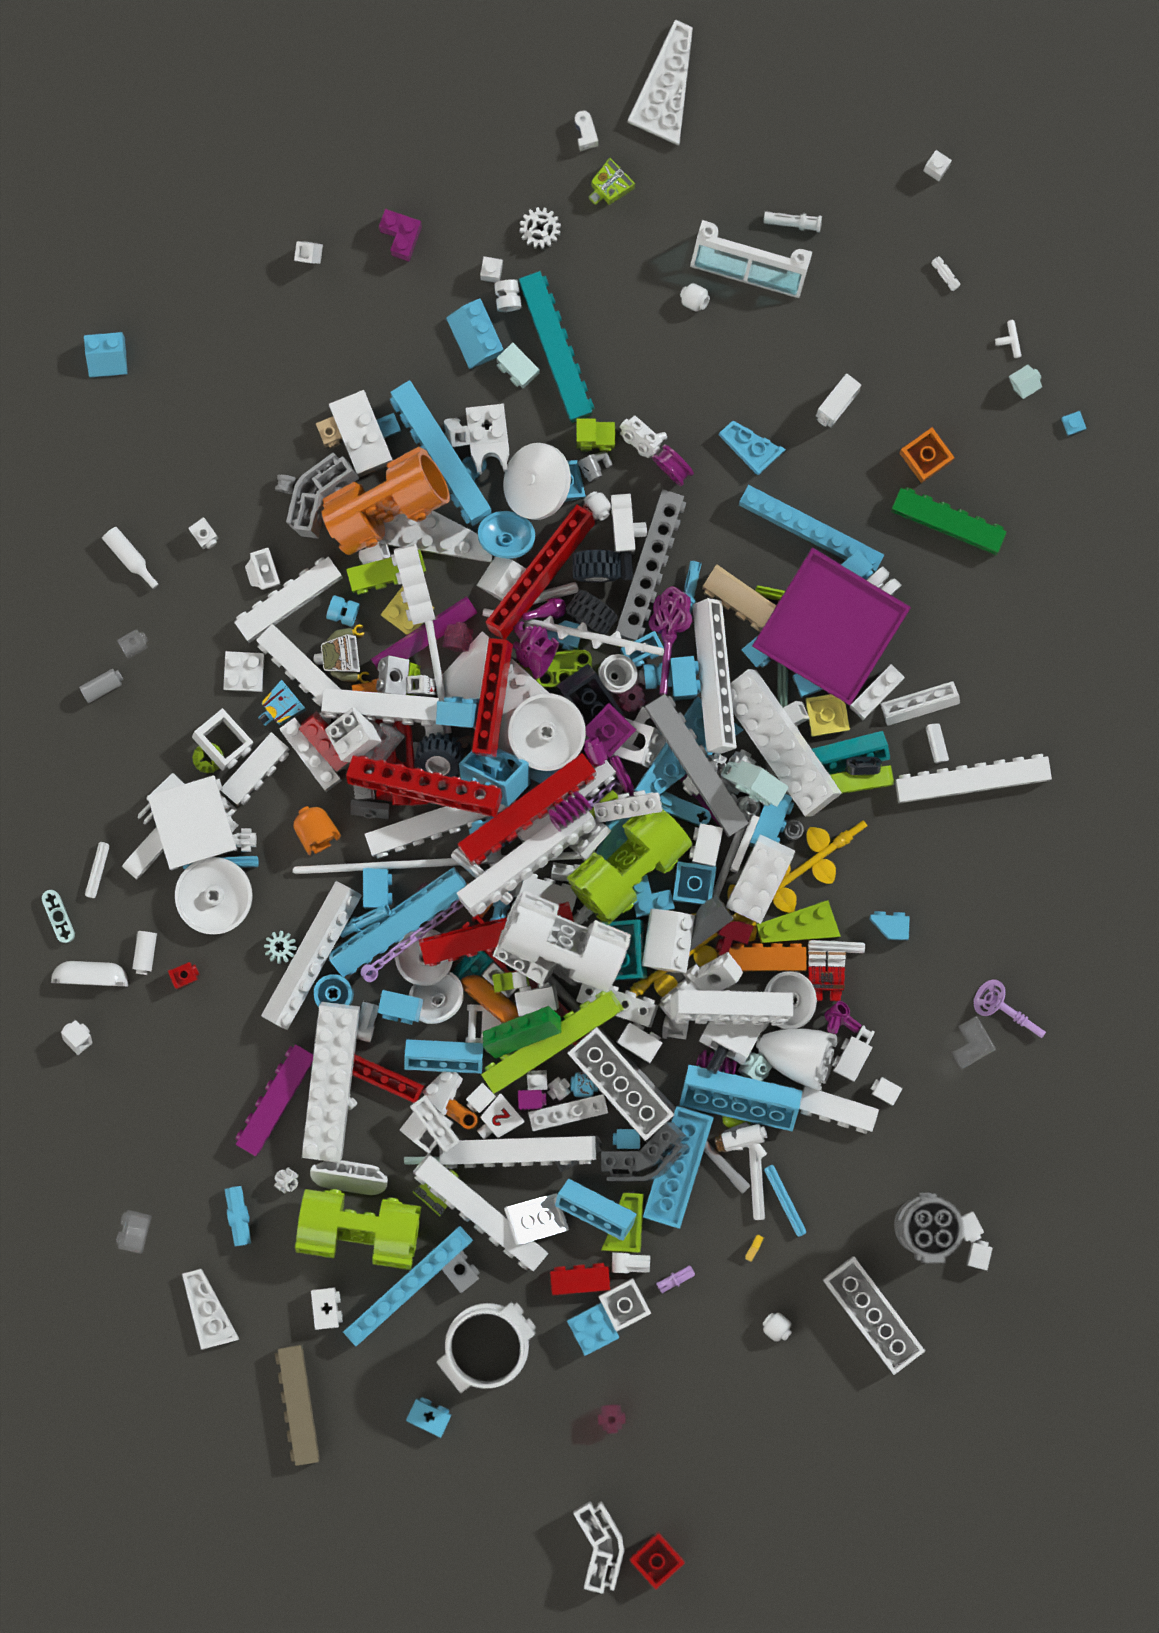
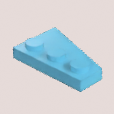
[719,421,786,476]

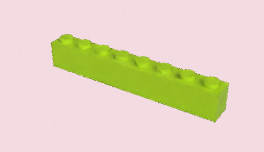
[481,990,624,1094]

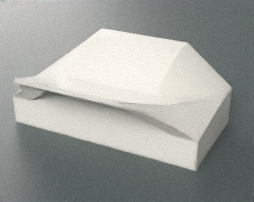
[245,548,280,590]

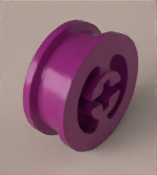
[652,444,694,486]

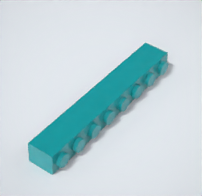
[519,271,595,423]

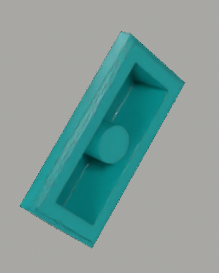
[451,951,493,980]

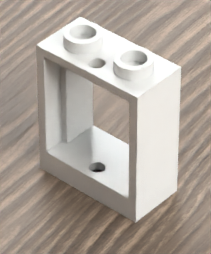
[816,373,861,427]
[192,708,253,771]

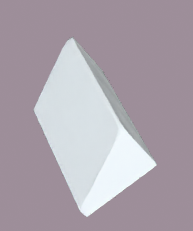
[926,724,949,764]

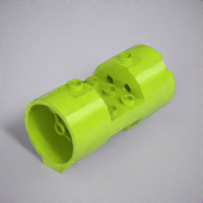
[566,809,692,925]
[295,1189,421,1270]

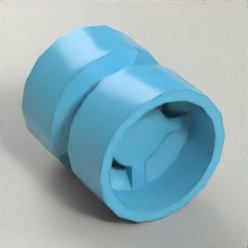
[326,595,360,627]
[643,663,673,689]

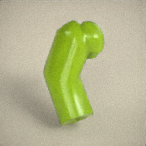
[722,1116,751,1128]

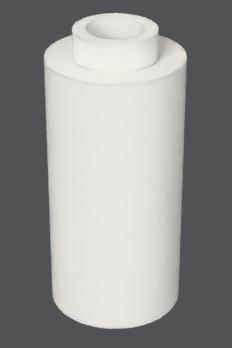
[132,931,157,975]

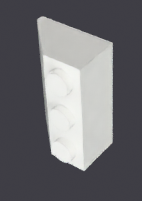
[642,909,695,973]

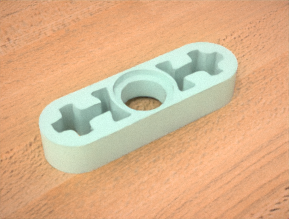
[42,890,75,943]

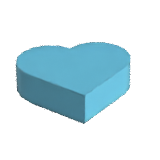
[462,457,487,480]

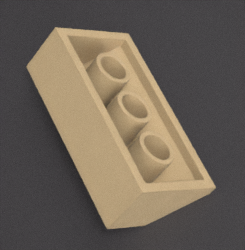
[702,565,776,632]

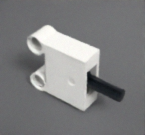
[611,494,647,581]
[699,990,769,1074]

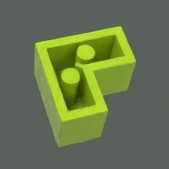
[577,419,615,451]

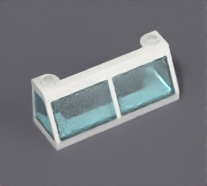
[690,220,812,298]

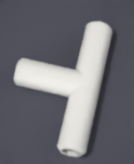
[995,320,1021,358]

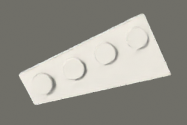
[182,1269,239,1350]

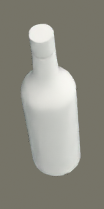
[102,527,158,589]

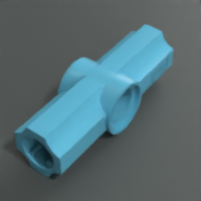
[225,1186,252,1246]

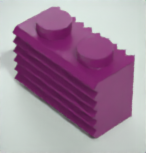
[518,1090,546,1110]

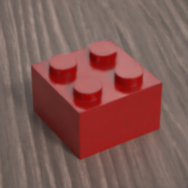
[629,1532,685,1589]

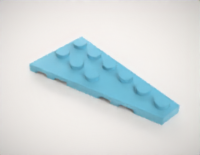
[634,697,743,795]

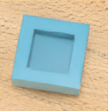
[1061,411,1086,436]
[376,413,401,438]

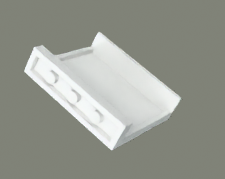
[148,775,240,870]

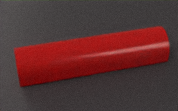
[352,1054,424,1103]

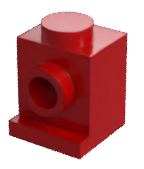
[168,962,200,989]

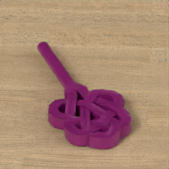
[649,586,692,695]

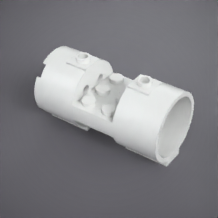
[498,891,631,992]

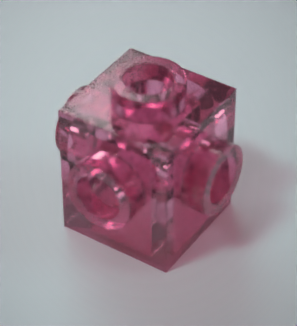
[442,622,473,652]
[618,684,646,713]
[598,1404,626,1433]

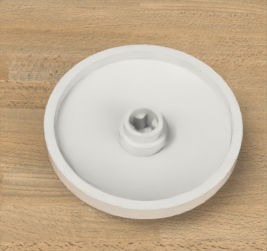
[503,443,571,520]
[508,693,586,771]
[175,857,253,934]

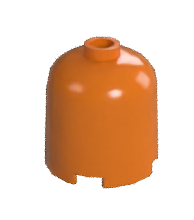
[293,806,341,855]

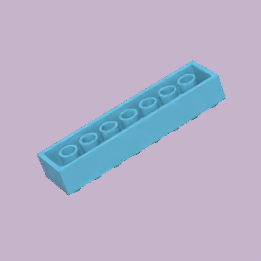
[390,380,492,527]

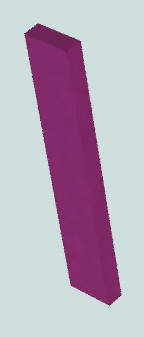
[371,596,477,670]

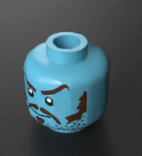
[570,1072,598,1098]

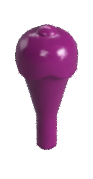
[522,597,566,621]

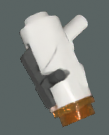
[715,1122,767,1158]

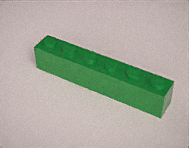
[891,487,1007,555]

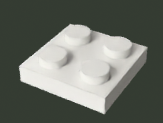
[224,651,264,692]
[569,819,611,859]

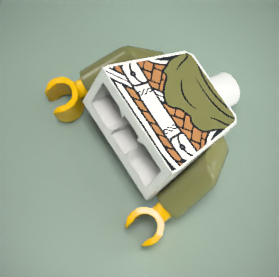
[314,624,369,683]

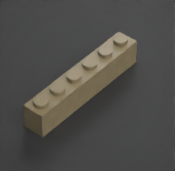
[275,1344,320,1466]

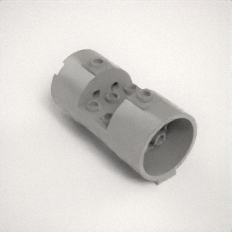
[894,1193,964,1263]

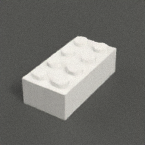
[726,835,795,924]

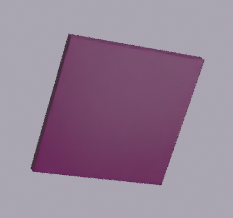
[752,547,911,705]

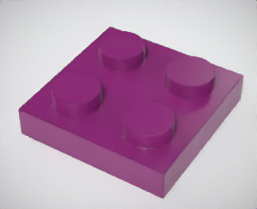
[585,703,637,758]

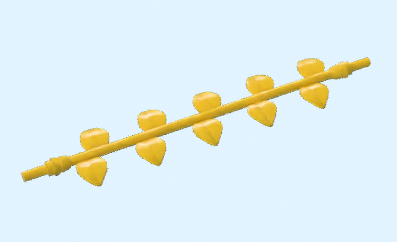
[629,820,867,997]

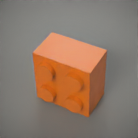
[900,427,955,483]

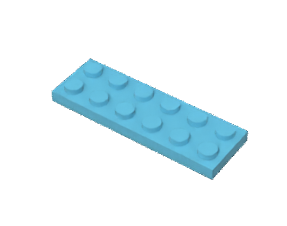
[643,1106,714,1229]

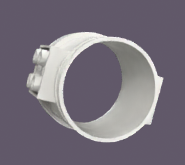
[437,1302,536,1393]

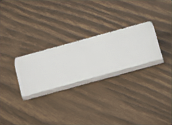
[880,681,960,726]

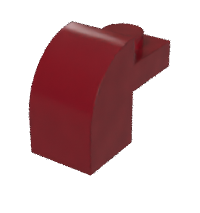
[716,920,754,956]

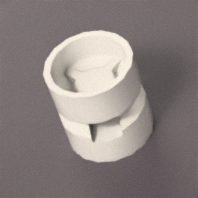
[494,280,521,312]

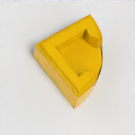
[745,1235,764,1262]

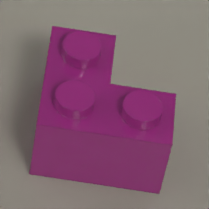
[379,209,422,262]

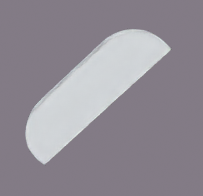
[51,961,128,987]
[310,1160,387,1195]

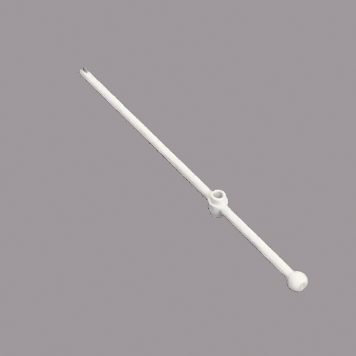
[293,850,595,874]

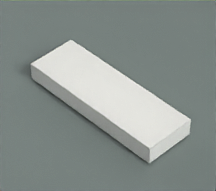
[410,1095,460,1153]

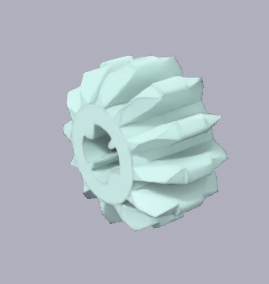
[264,931,297,964]

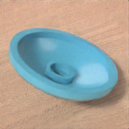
[478,511,535,559]

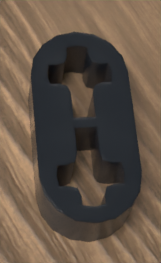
[845,756,882,775]

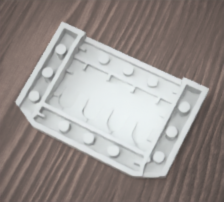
[442,631,549,756]

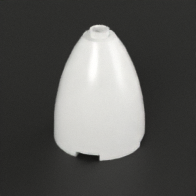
[756,1029,837,1090]

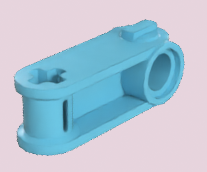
[659,792,711,826]

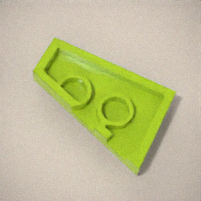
[601,1193,643,1252]

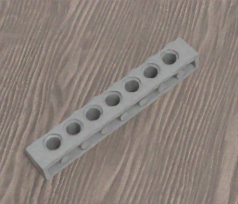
[616,489,686,642]

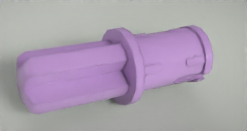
[657,1266,695,1294]

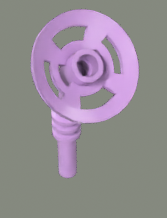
[974,980,1046,1038]

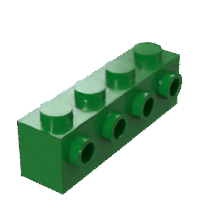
[482,1006,562,1058]

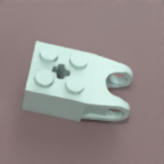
[721,761,789,807]

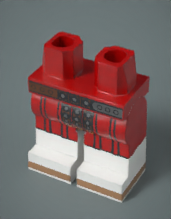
[808,951,846,1002]

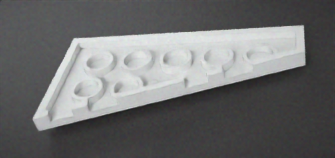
[628,20,692,146]
[383,511,493,562]

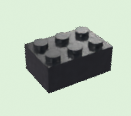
[557,664,623,727]

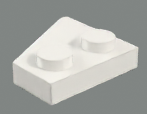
[422,1072,463,1115]

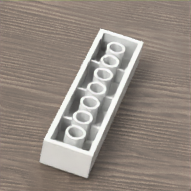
[730,669,842,816]
[302,1002,360,1162]

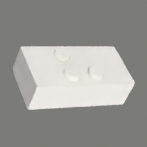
[329,390,393,477]

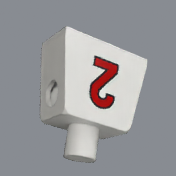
[477,1094,525,1139]

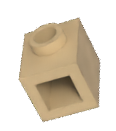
[316,417,343,448]

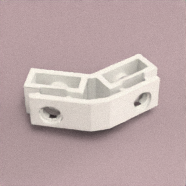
[659,952,743,1024]
[573,1501,624,1593]

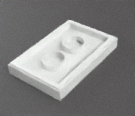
[730,815,760,873]
[504,1193,569,1246]

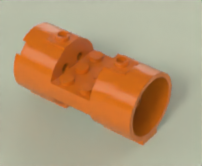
[322,447,450,555]

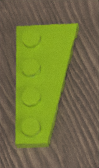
[755,900,841,943]

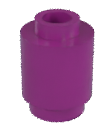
[583,737,608,767]

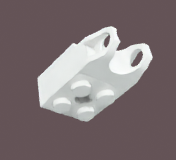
[466,404,509,475]

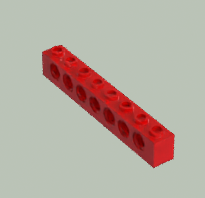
[346,755,502,817]

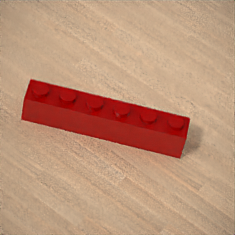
[472,638,513,758]

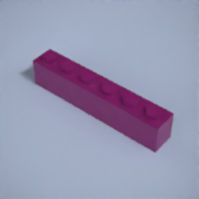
[235,1044,314,1156]

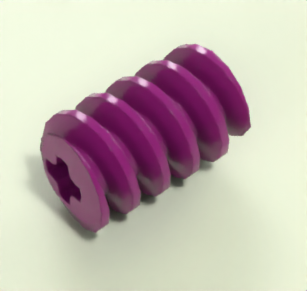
[548,791,592,832]
[696,1050,737,1075]

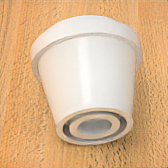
[598,654,637,693]

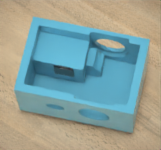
[459,748,531,807]

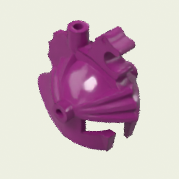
[512,621,559,680]

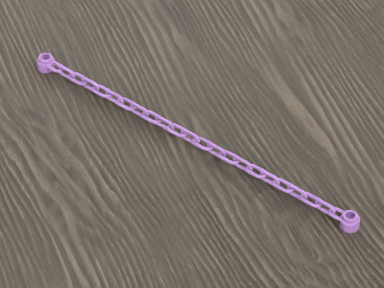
[361,779,623,982]

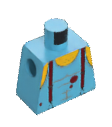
[258,680,306,726]

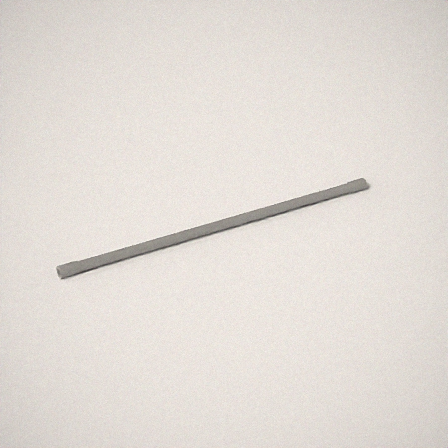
[545,975,750,1194]

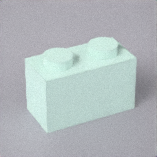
[496,343,539,388]

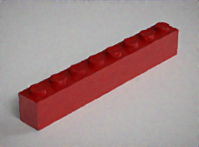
[485,504,595,640]
[458,753,596,866]
[419,901,574,966]

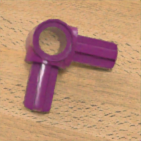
[824,1001,862,1034]

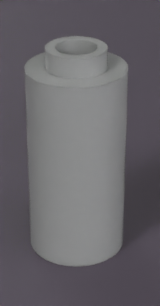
[79,668,124,703]

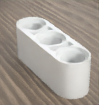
[122,827,164,880]

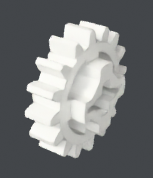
[520,207,561,249]

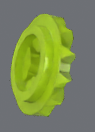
[192,743,223,773]

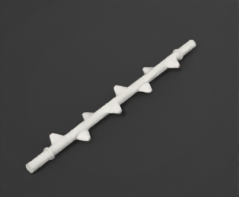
[483,608,664,656]

